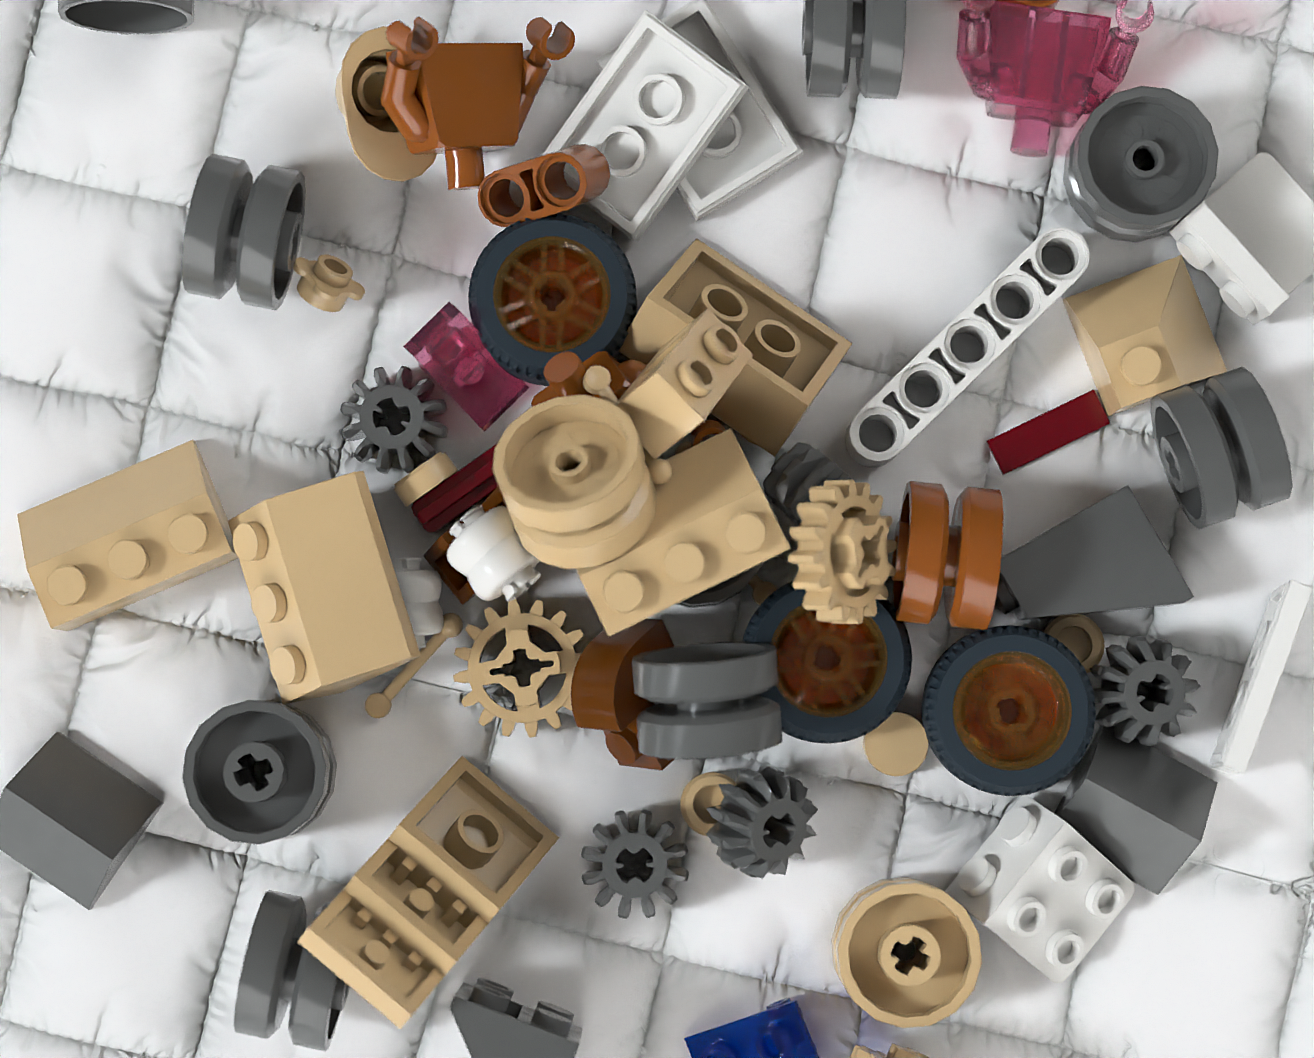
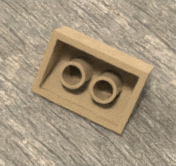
[619,238,853,457]
[576,428,790,637]
[17,440,239,631]
[228,471,421,705]

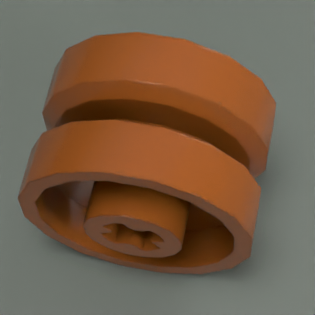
[891,481,1004,630]

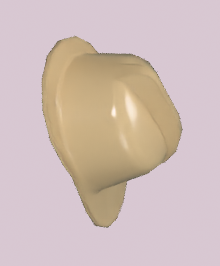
[335,26,437,182]

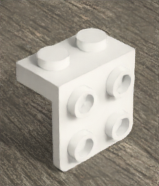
[1169,153,1314,325]
[945,795,1135,983]

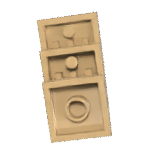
[297,756,559,1029]

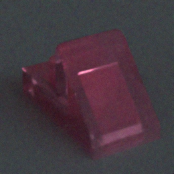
[403,302,529,432]

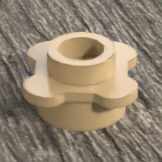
[293,255,365,312]

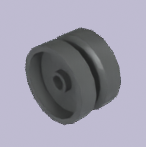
[802,0,906,99]
[1063,86,1219,242]
[182,154,306,311]
[1150,367,1293,529]
[632,642,783,759]
[182,700,337,845]
[234,890,350,1052]

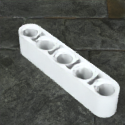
[845,227,1090,467]

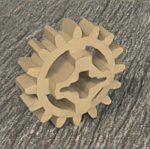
[788,480,897,624]
[453,599,584,738]

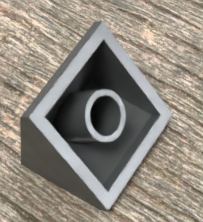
[1054,726,1218,895]
[0,732,164,910]

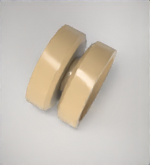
[493,395,656,569]
[831,877,982,1028]

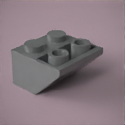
[450,978,583,1058]

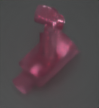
[956,0,1154,157]

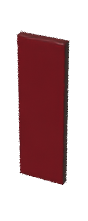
[986,389,1110,475]

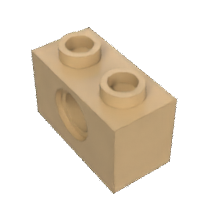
[615,308,753,460]

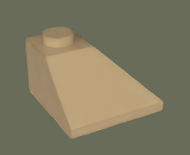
[1063,255,1227,417]

